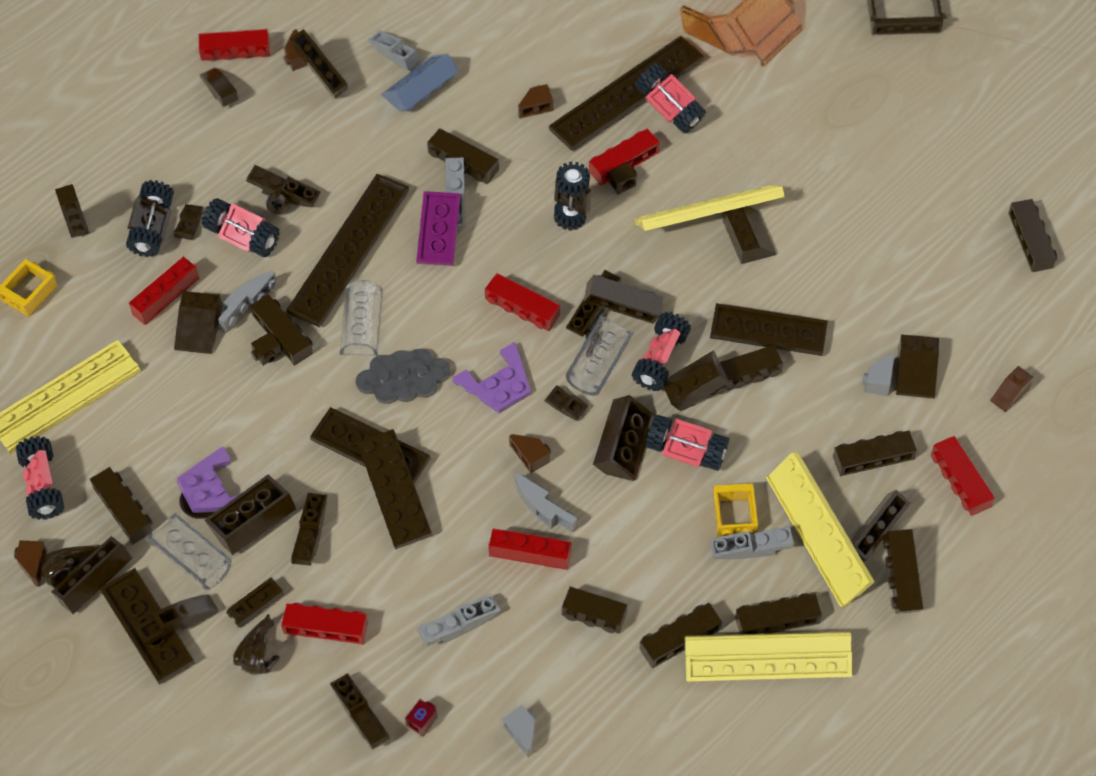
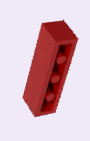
[198,29,270,61]
[589,128,660,186]
[129,256,200,325]
[485,273,560,331]
[931,436,995,516]
[488,528,571,570]
[281,602,368,645]

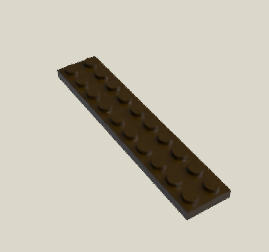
[549,36,704,151]
[286,174,409,328]

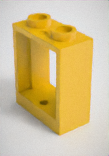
[0,259,58,317]
[712,483,758,537]

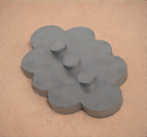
[356,349,450,404]

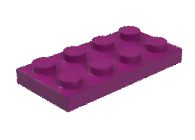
[416,191,461,266]

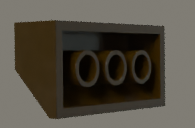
[593,395,655,481]
[205,474,296,555]

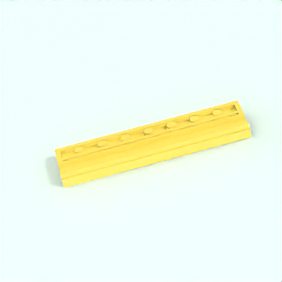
[634,184,784,231]
[0,340,141,454]
[766,452,874,607]
[685,632,852,681]

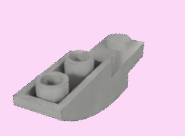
[445,158,465,227]
[218,271,277,332]
[514,472,577,533]
[710,526,794,559]
[418,594,501,646]

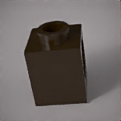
[608,163,638,195]

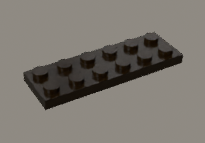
[710,303,828,356]
[310,407,431,483]
[357,429,433,549]
[99,568,195,685]

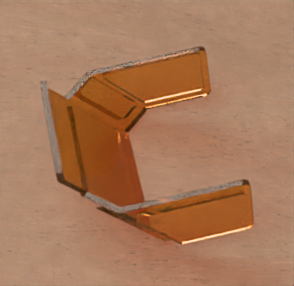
[680,0,803,66]

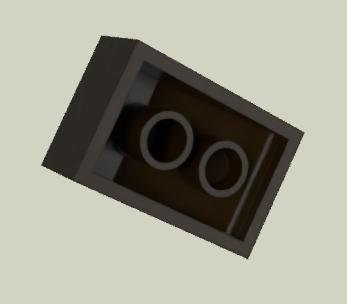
[174,291,223,354]
[896,334,939,399]

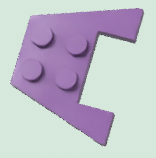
[452,342,531,413]
[177,446,240,513]

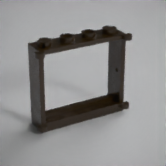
[867,0,947,35]

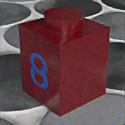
[405,699,438,737]

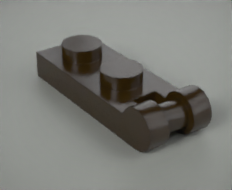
[226,577,284,628]

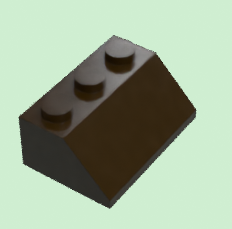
[723,206,776,264]
[664,351,729,411]

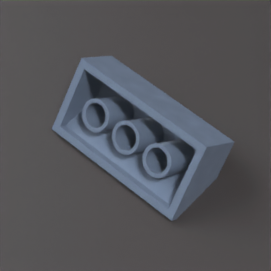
[381,53,458,112]

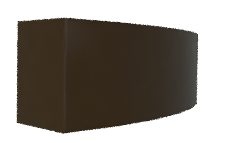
[200,67,239,107]

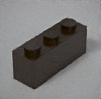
[55,184,89,238]
[562,586,628,634]

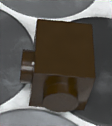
[251,332,282,366]

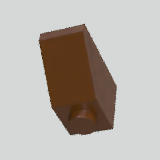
[283,29,308,71]
[518,84,553,119]
[990,366,1033,412]
[509,434,551,473]
[14,540,48,587]

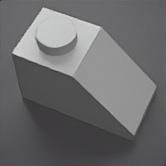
[862,354,895,396]
[502,705,536,758]

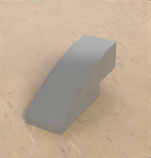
[368,30,420,71]

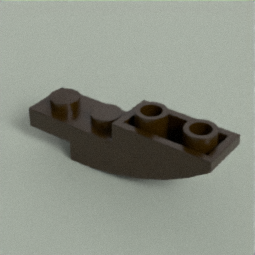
[246,165,321,207]
[566,269,621,337]
[291,493,327,566]
[135,594,219,646]
[330,673,390,750]

